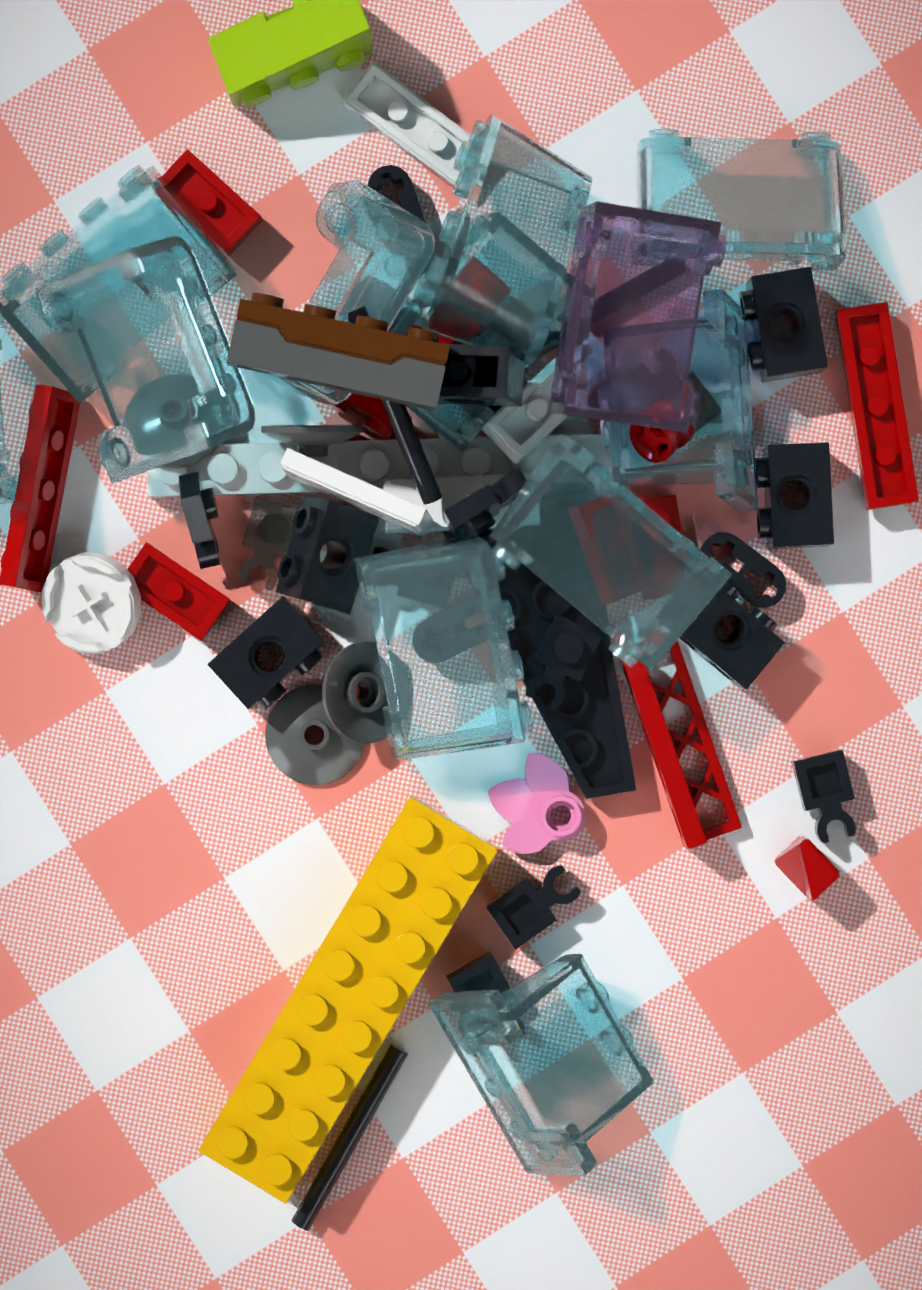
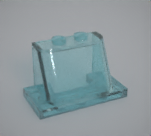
[600,289,759,512]
[428,953,654,1176]

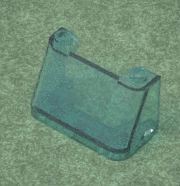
[635,129,846,270]
[253,179,435,405]
[35,236,255,484]
[490,434,732,671]

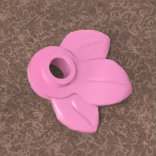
[488,753,586,854]

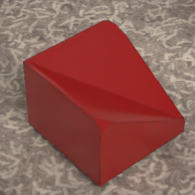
[774,836,840,901]

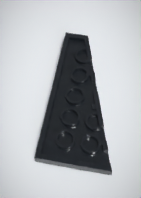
[442,490,636,799]

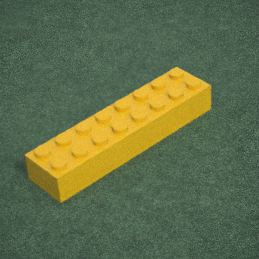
[198,795,498,1204]

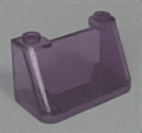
[550,201,726,433]

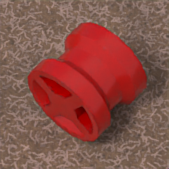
[629,399,695,463]

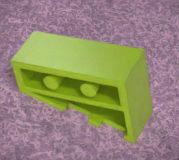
[207,0,373,107]

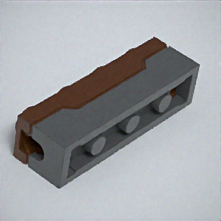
[227,293,450,411]

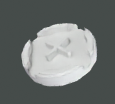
[42,552,141,654]

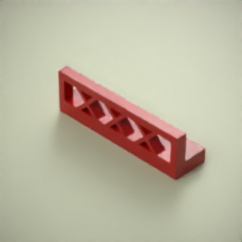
[618,637,742,849]

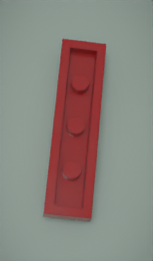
[835,302,919,511]
[0,384,82,593]

